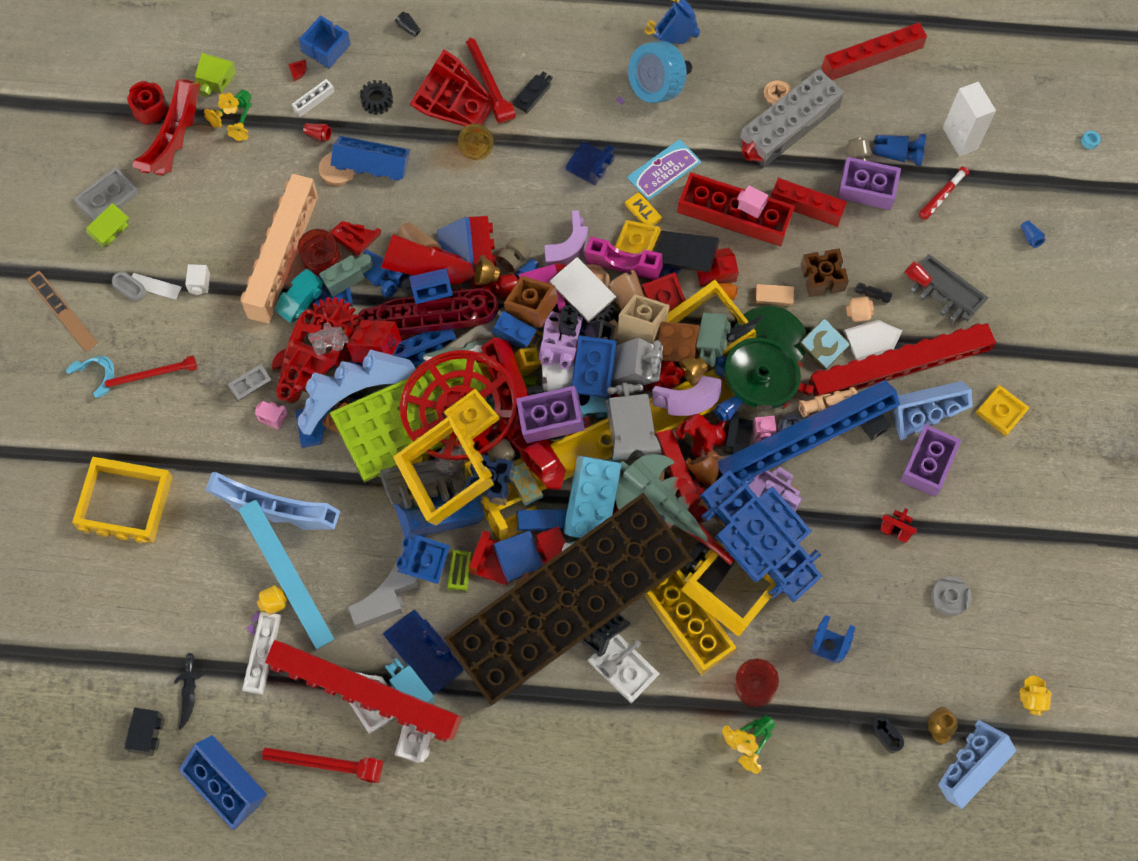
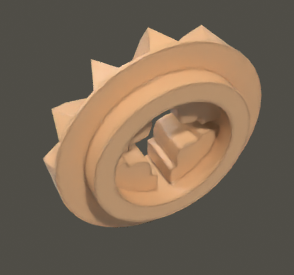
[764,80,792,105]

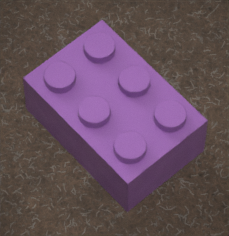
[837,157,901,210]
[516,386,585,443]
[899,424,961,497]

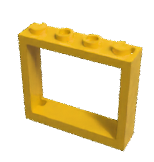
[666,280,756,374]
[393,416,494,525]
[72,457,173,544]
[681,541,776,637]

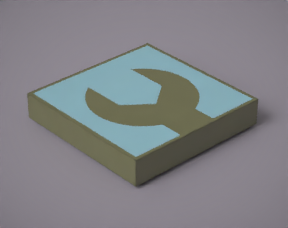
[798,318,851,371]

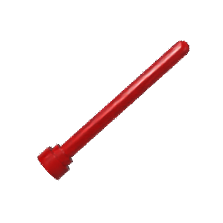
[104,355,198,387]

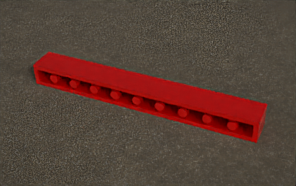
[809,323,996,397]
[265,640,463,743]

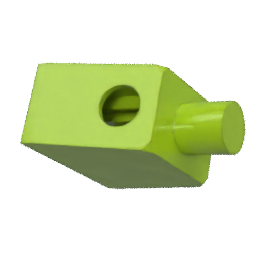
[195,53,236,97]

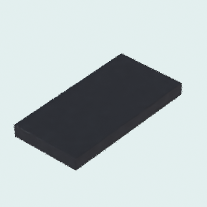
[652,230,720,273]

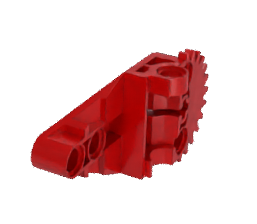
[276,297,360,403]

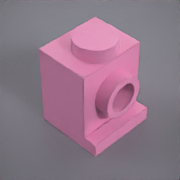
[255,401,288,430]
[752,416,776,443]

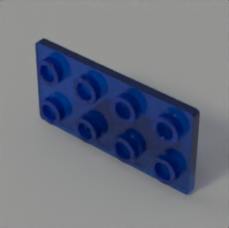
[383,609,464,695]

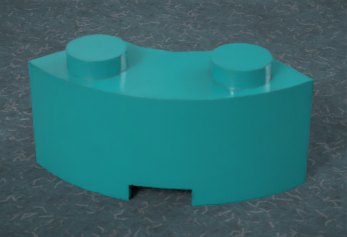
[274,269,324,323]

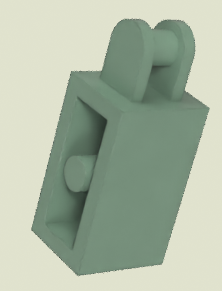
[319,254,373,297]
[696,313,731,367]

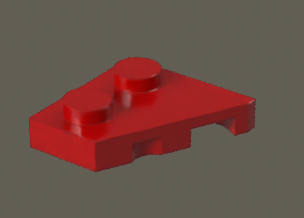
[330,221,381,256]

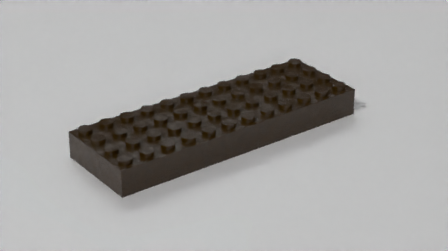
[444,492,693,706]

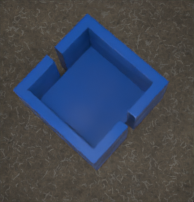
[299,15,351,69]

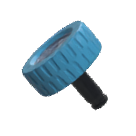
[628,41,692,103]

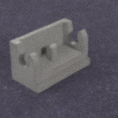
[228,364,272,401]

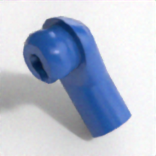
[714,355,726,379]

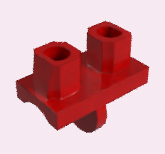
[880,508,917,543]

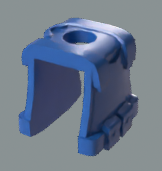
[810,615,855,663]

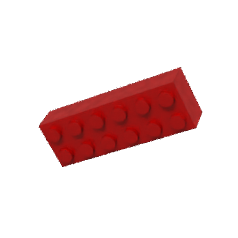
[677,172,795,247]

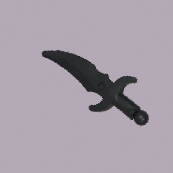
[723,315,763,351]
[174,653,205,730]

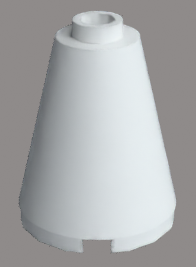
[542,363,574,392]

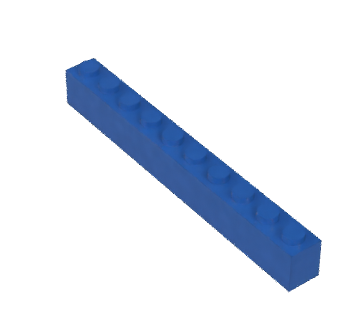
[718,380,900,481]

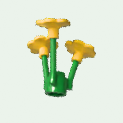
[204,89,252,141]
[722,716,776,774]

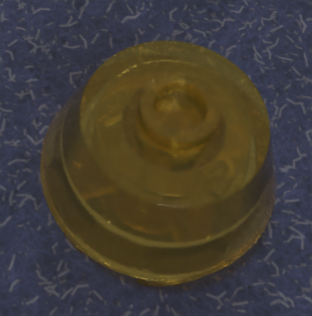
[458,124,494,160]

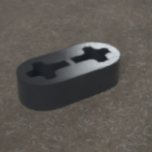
[559,305,578,335]
[871,716,904,753]

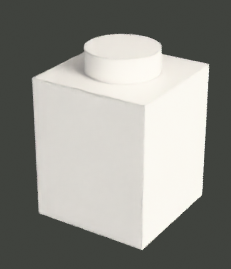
[186,264,210,295]

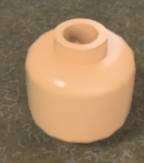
[846,296,874,322]

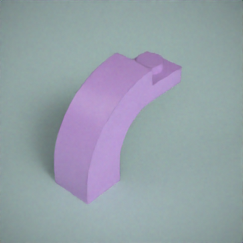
[545,210,588,267]
[652,376,721,416]

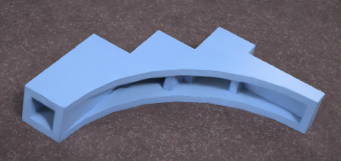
[297,350,416,435]
[205,472,340,530]

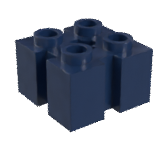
[464,455,515,506]

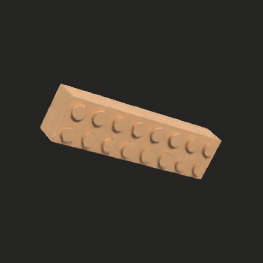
[241,174,318,324]

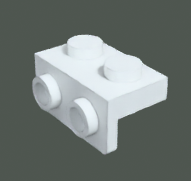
[395,724,435,763]

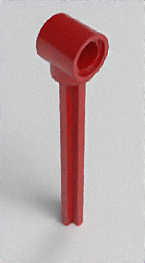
[465,37,516,124]
[262,747,383,783]

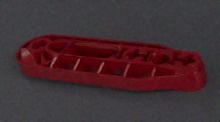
[358,288,499,335]

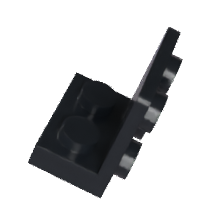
[680,541,735,593]
[581,614,631,657]

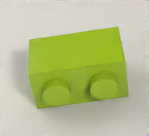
[86,203,129,248]

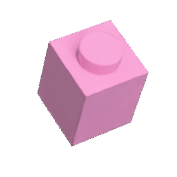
[737,185,768,218]

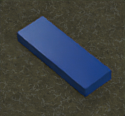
[516,509,567,531]

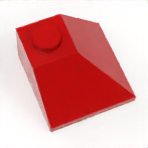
[697,248,739,287]

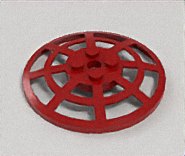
[400,350,517,461]

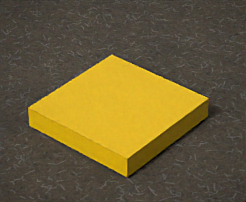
[614,220,661,254]
[975,385,1030,436]
[444,389,499,439]

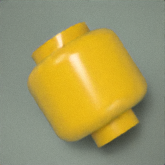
[256,585,288,615]

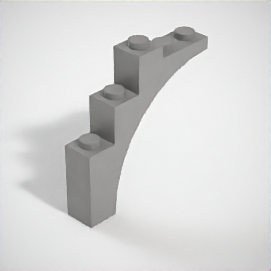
[348,531,427,630]

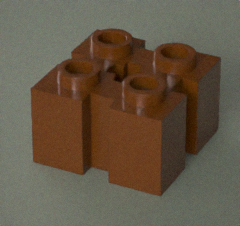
[800,248,849,297]

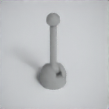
[599,640,641,679]

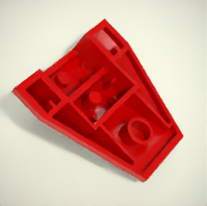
[409,49,494,131]

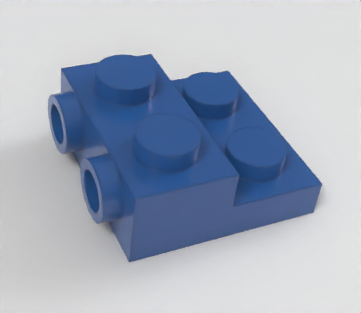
[396,533,450,584]

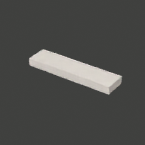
[242,612,281,695]

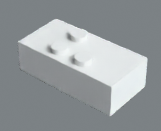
[943,81,996,157]

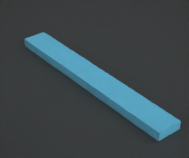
[238,500,334,650]

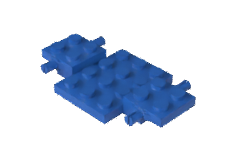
[700,470,822,603]

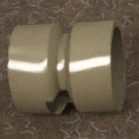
[496,237,531,273]

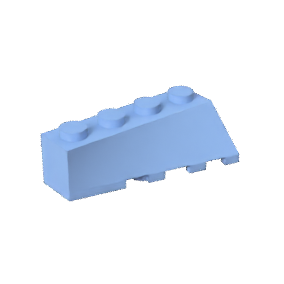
[891,381,973,441]
[938,720,1016,809]

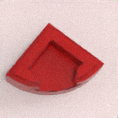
[289,59,307,82]

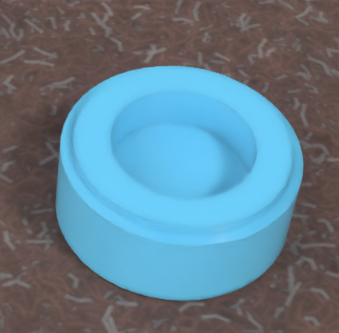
[1081,131,1101,149]

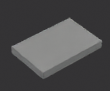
[73,166,140,221]

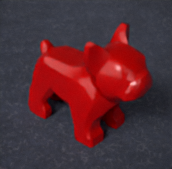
[675,414,727,458]

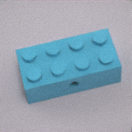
[563,455,621,538]

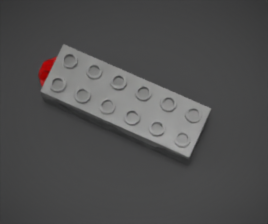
[739,69,844,168]

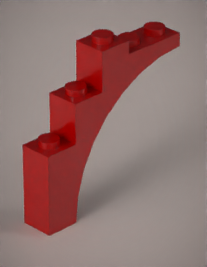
[132,78,200,176]

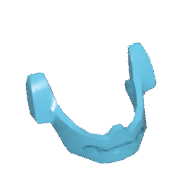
[66,356,114,398]

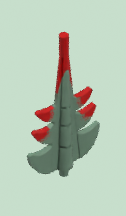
[615,454,735,565]

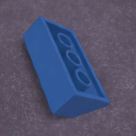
[331,136,411,180]
[394,491,485,537]
[179,735,267,830]

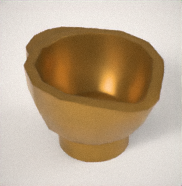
[474,255,500,285]
[679,357,708,385]
[927,707,958,744]

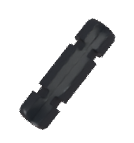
[855,282,892,303]

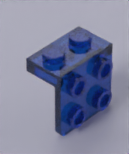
[566,142,615,186]

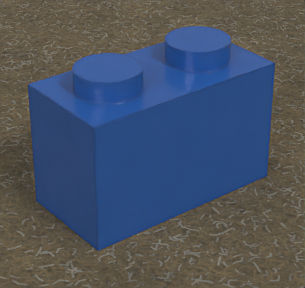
[410,268,453,304]
[491,311,536,349]

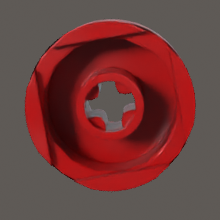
[127,81,168,125]

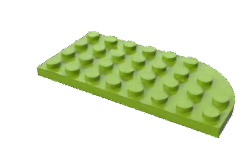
[330,350,486,482]

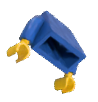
[645,0,700,44]

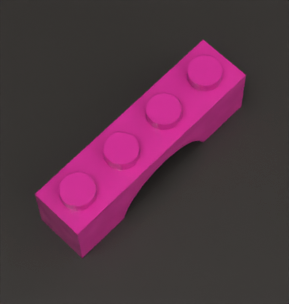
[585,237,663,280]

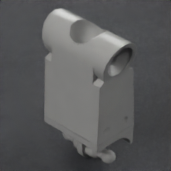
[609,338,663,396]
[605,382,661,461]

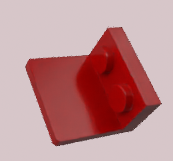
[469,530,509,586]

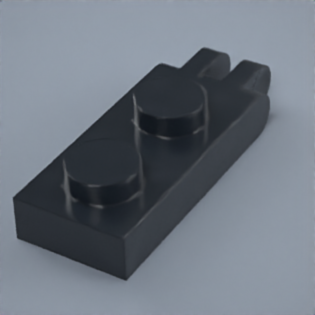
[513,71,553,114]

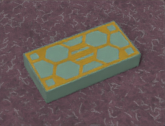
[512,462,543,505]

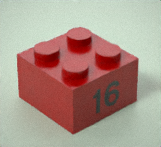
[347,320,401,363]

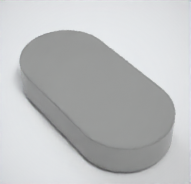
[112,272,146,302]

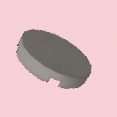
[931,576,972,616]

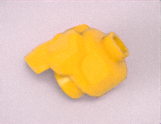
[1019,675,1052,715]

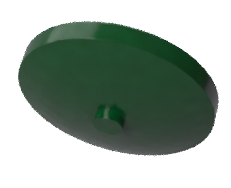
[732,306,807,362]
[724,337,801,409]

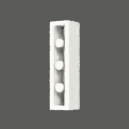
[292,79,335,117]

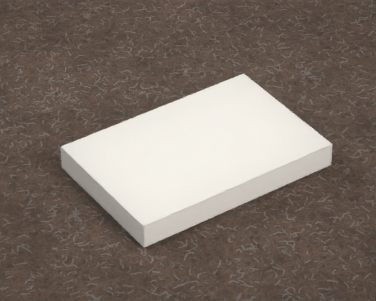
[549,257,616,323]
[588,634,660,704]

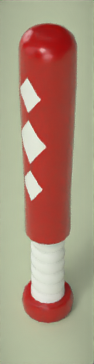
[919,166,969,220]

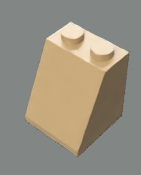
[617,294,670,345]

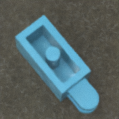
[384,658,435,704]

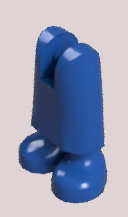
[872,134,926,166]
[363,249,409,298]

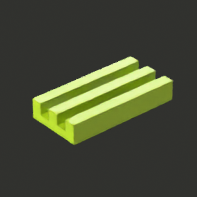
[447,550,472,592]

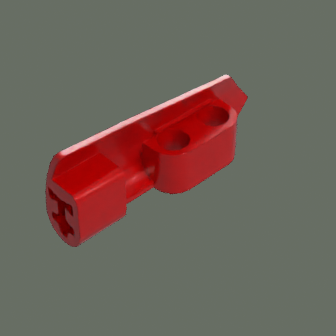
[381,234,475,285]
[497,411,566,489]

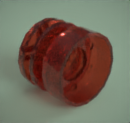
[297,228,342,276]
[734,658,779,707]

